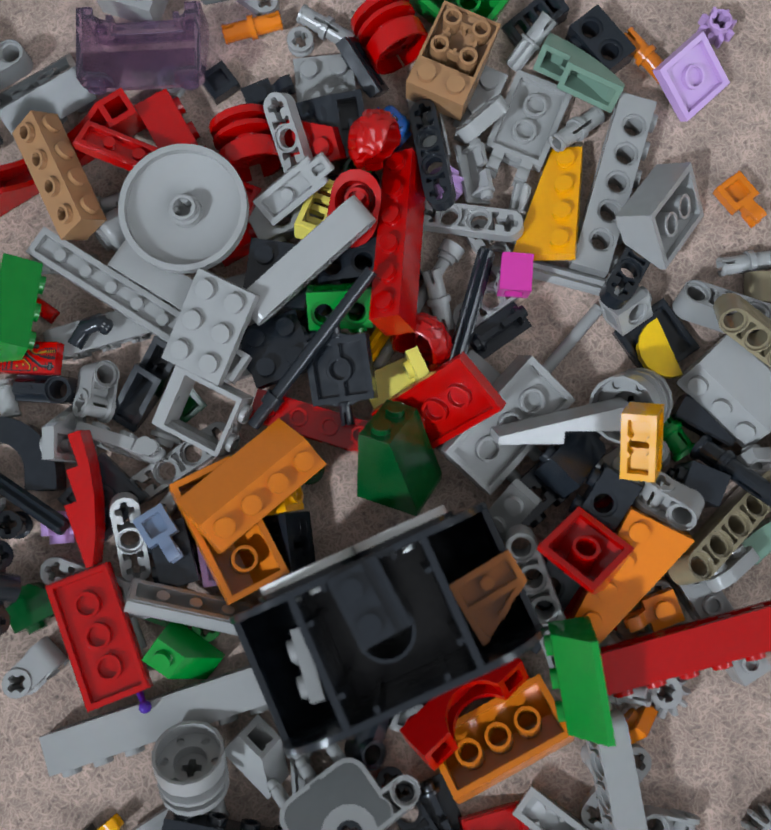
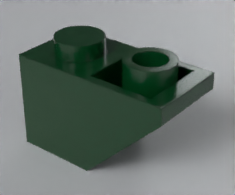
[5,582,55,635]

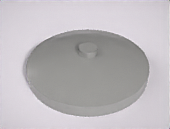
[118,144,249,274]

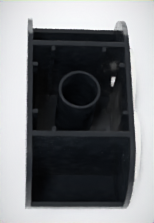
[228,501,545,756]

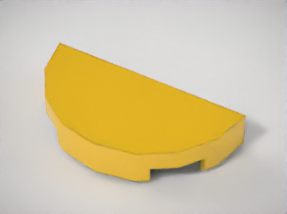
[636,318,683,379]

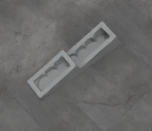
[491,397,629,445]

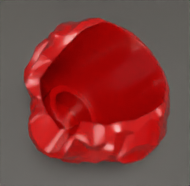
[348,108,401,171]
[390,312,453,372]

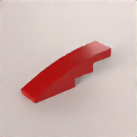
[64,430,105,568]

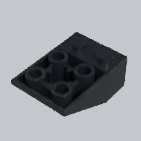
[276,89,365,171]

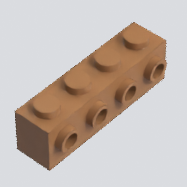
[12,110,107,240]

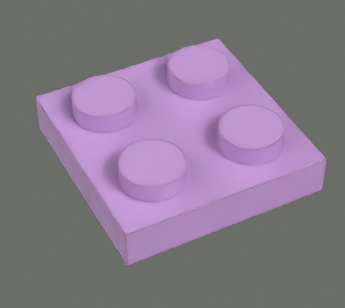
[653,31,730,122]

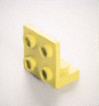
[369,346,430,409]

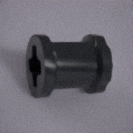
[0,510,33,539]

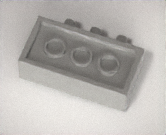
[436,355,576,495]

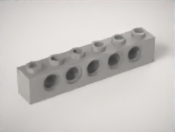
[568,92,658,278]

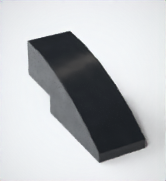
[112,335,175,433]

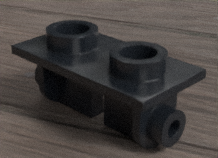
[470,301,532,359]
[419,773,462,830]

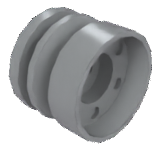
[589,367,673,444]
[152,720,230,817]

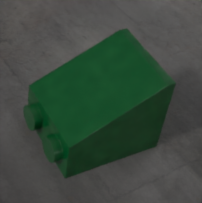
[357,399,442,517]

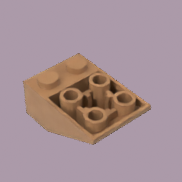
[406,0,501,122]

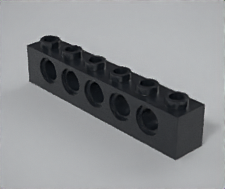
[526,462,642,654]

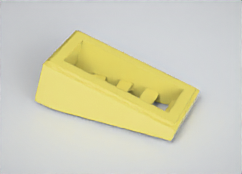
[294,179,334,240]

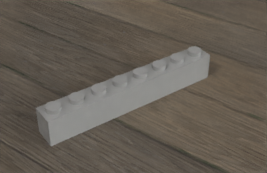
[39,665,269,778]

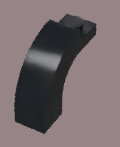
[0,417,67,492]

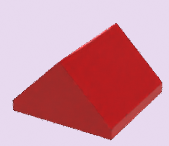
[536,506,635,595]

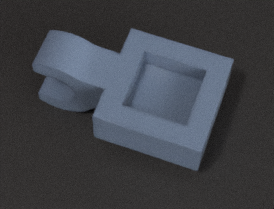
[132,503,185,564]

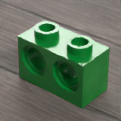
[306,283,373,333]

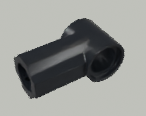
[12,374,78,405]
[344,718,390,771]

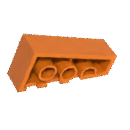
[569,505,695,644]

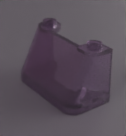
[76,1,209,95]

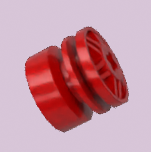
[351,0,428,75]
[209,103,282,182]

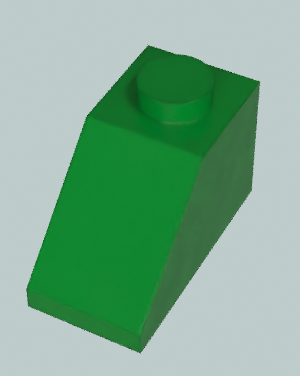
[142,622,225,679]

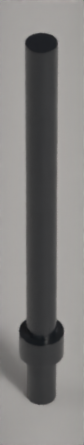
[248,267,377,430]

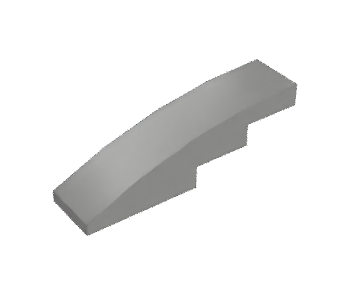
[512,785,592,830]

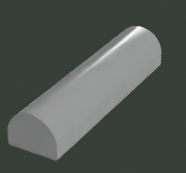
[123,578,255,636]

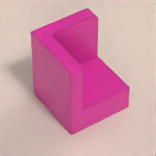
[496,252,534,298]

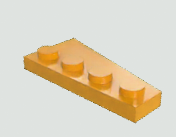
[513,146,583,261]

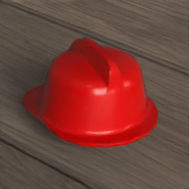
[327,169,381,247]

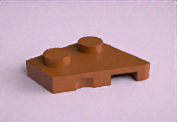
[448,549,527,647]

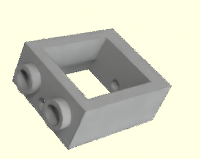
[151,365,254,457]

